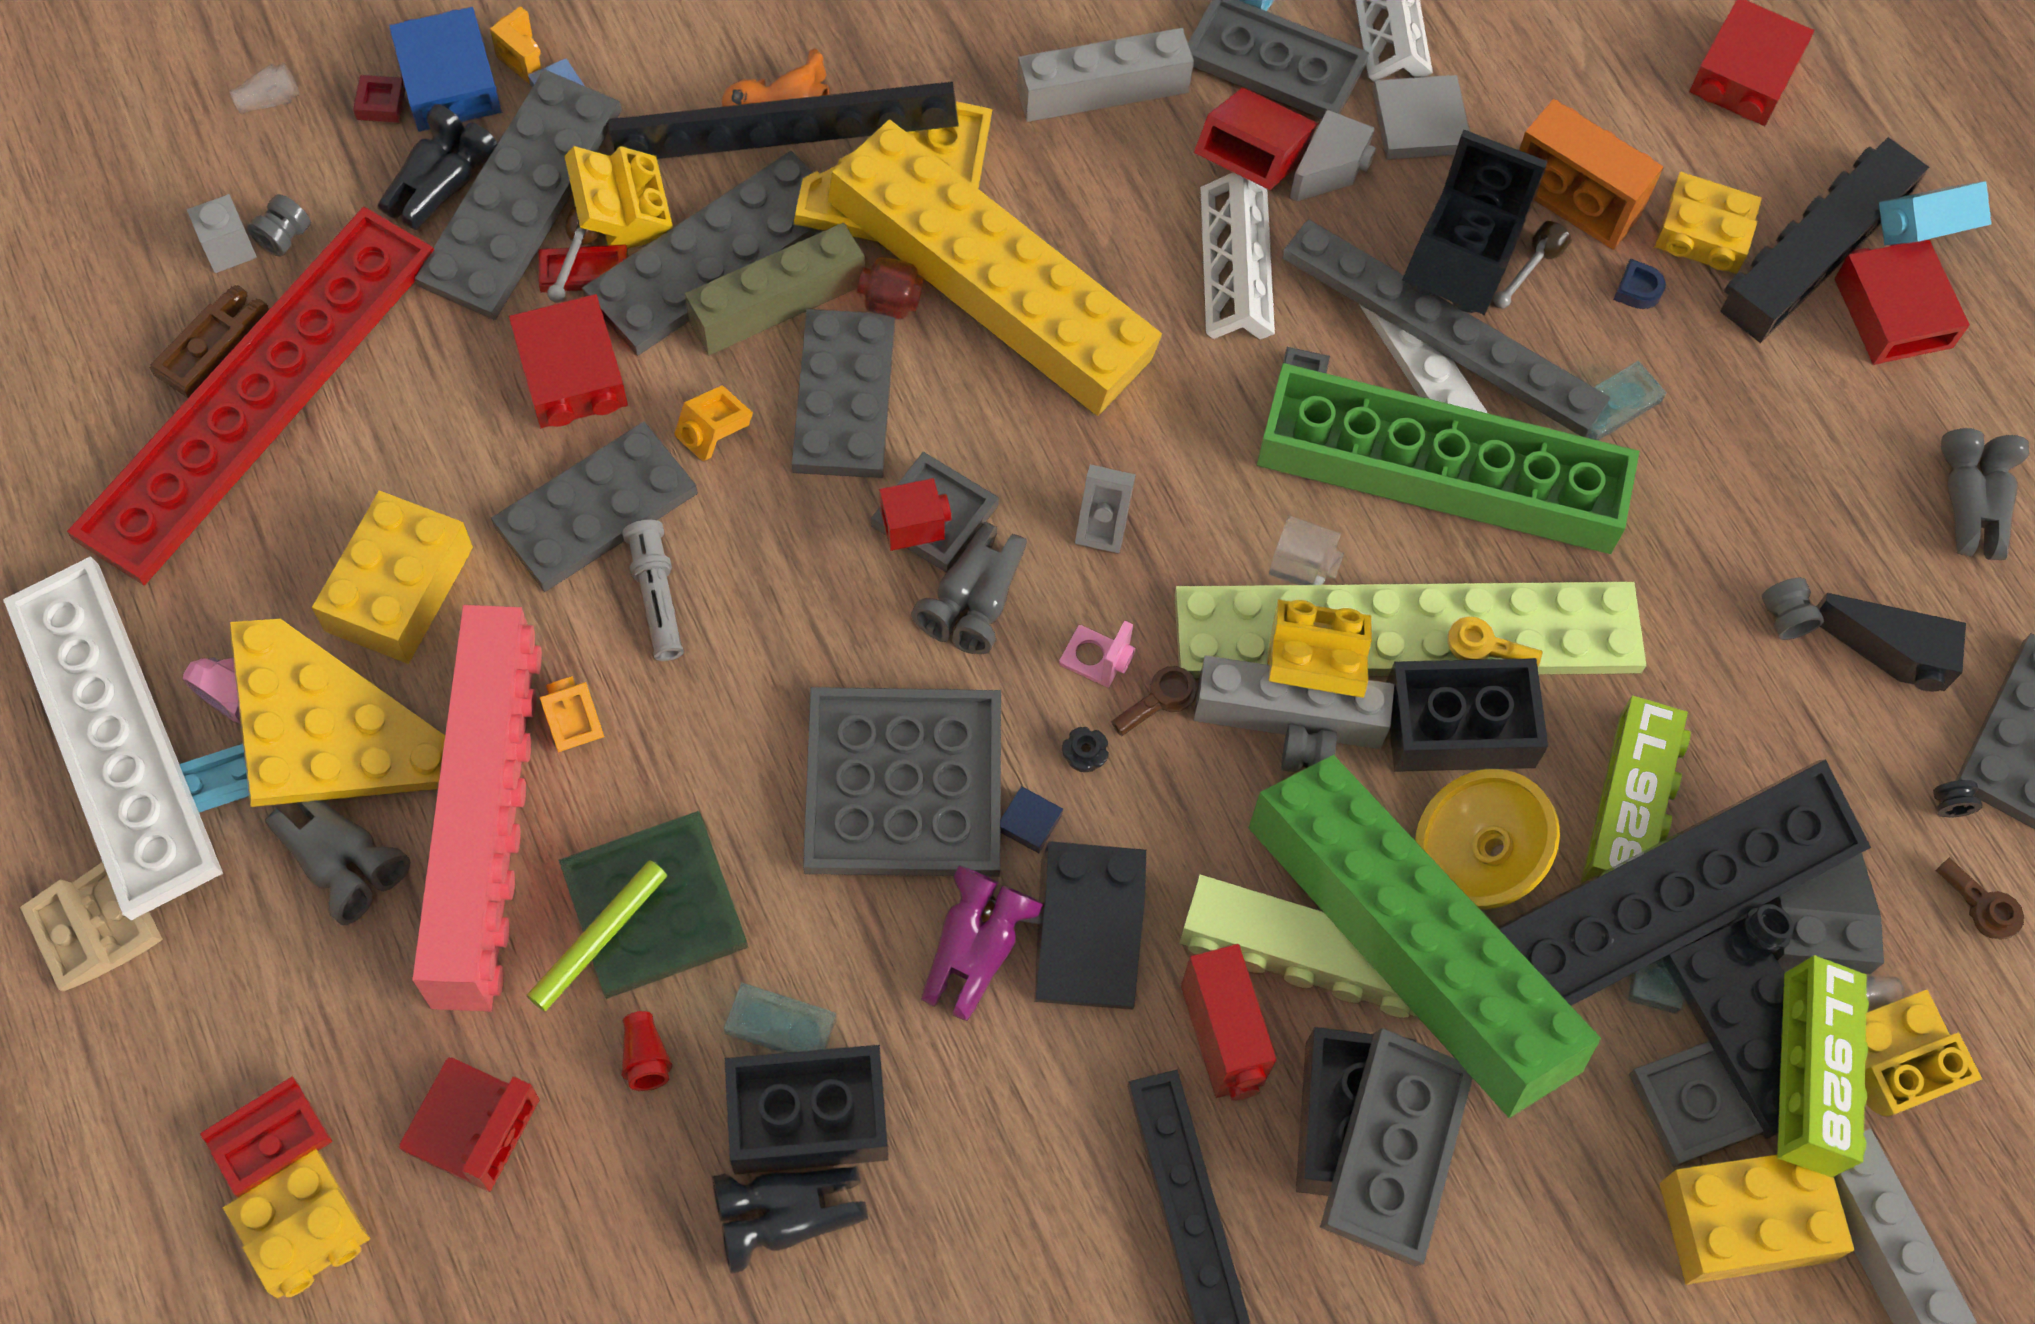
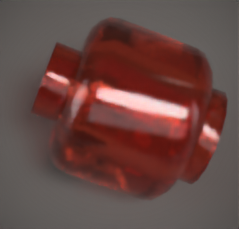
[857,256,924,320]

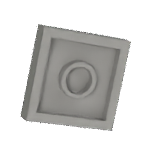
[1372,75,1470,159]

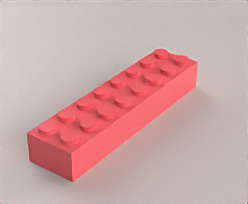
[412,605,542,1012]

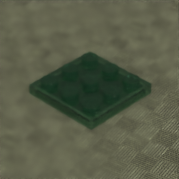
[559,811,749,999]

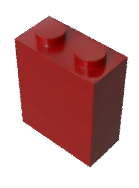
[1689,0,1815,126]
[1193,87,1318,190]
[1834,239,1970,365]
[509,294,628,429]
[1181,944,1276,1101]

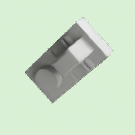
[1075,464,1136,554]

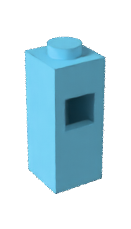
[1879,181,1991,245]

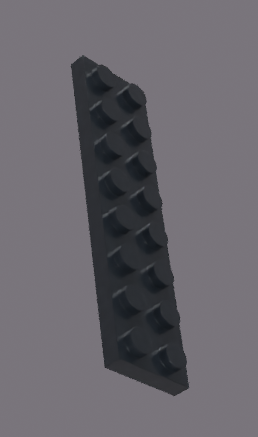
[1497,759,1871,1006]

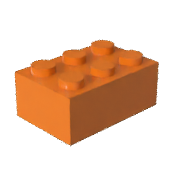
[1519,98,1664,250]

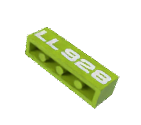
[1581,695,1691,883]
[1778,955,1869,1178]

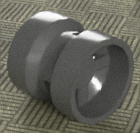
[247,194,311,257]
[1761,577,1824,640]
[1281,724,1337,773]

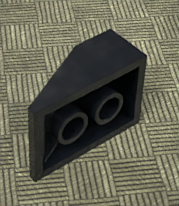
[1442,130,1548,219]
[1034,841,1146,1010]

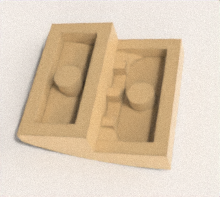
[20,862,163,991]

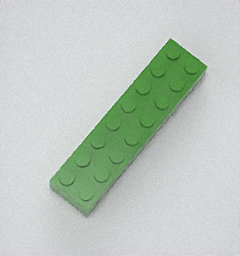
[1256,363,1640,554]
[1248,755,1601,1118]

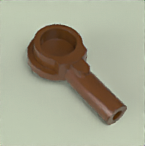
[1111,666,1197,736]
[1935,857,2024,940]

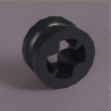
[1933,780,1982,818]

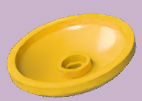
[1415,769,1560,909]

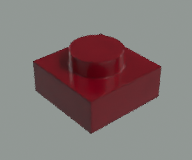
[353,75,406,123]

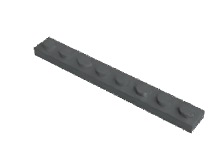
[1283,219,1611,437]

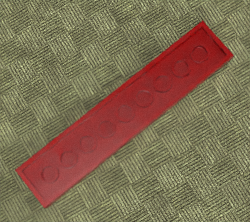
[67,206,434,586]

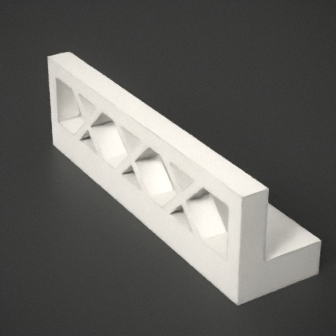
[1355,0,1433,82]
[1201,172,1275,340]

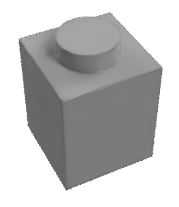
[187,194,257,273]

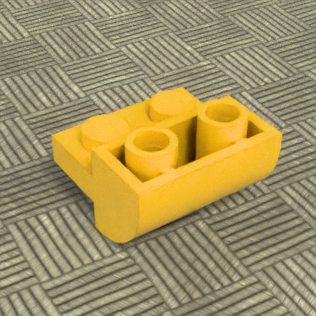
[564,146,673,248]
[1267,599,1372,698]
[1865,989,1982,1117]

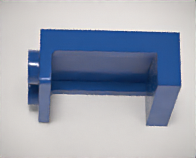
[389,7,502,132]

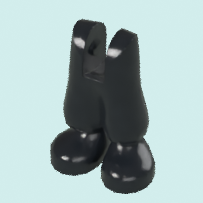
[377,104,498,230]
[712,1167,868,1274]

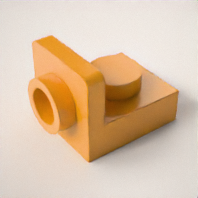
[490,6,541,85]
[674,385,753,461]
[539,676,604,752]

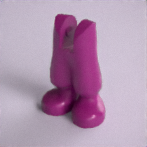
[921,865,1044,1021]

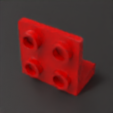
[399,1057,540,1192]

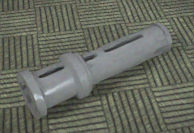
[622,520,684,661]

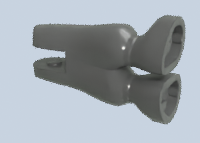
[1941,428,2029,560]
[911,522,1027,655]
[265,800,411,925]

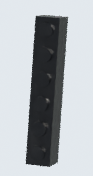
[1720,137,1929,343]

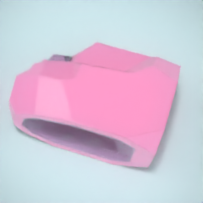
[183,657,241,724]

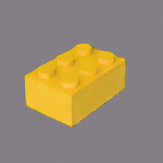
[312,490,473,664]
[1659,1154,1854,1285]

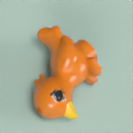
[721,48,830,107]

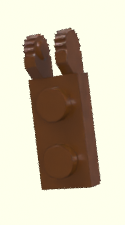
[149,285,269,398]

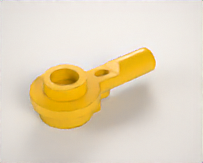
[1447,616,1543,667]

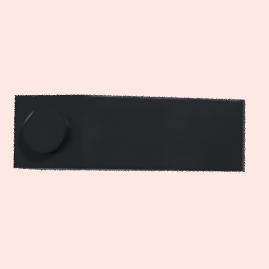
[1817,593,1966,692]

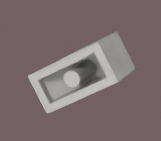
[1290,109,1376,201]

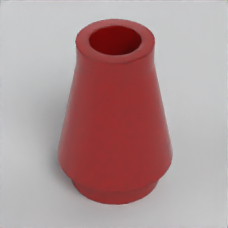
[622,1011,672,1091]

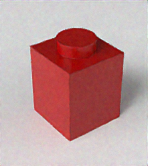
[879,478,952,551]

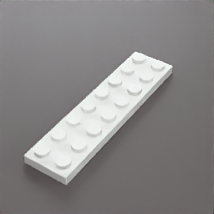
[3,556,223,920]

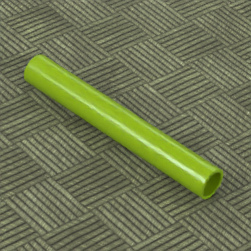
[526,860,667,1012]

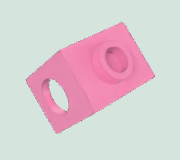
[1059,621,1136,688]

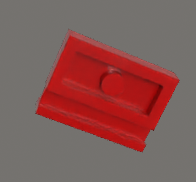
[199,1076,333,1198]

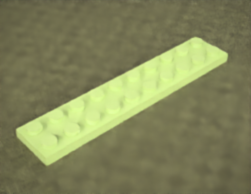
[1174,582,1646,678]

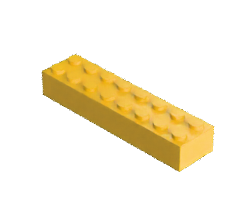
[828,119,1162,416]

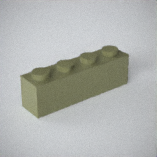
[684,223,866,355]

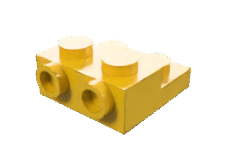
[1654,171,1762,274]
[223,1149,371,1299]

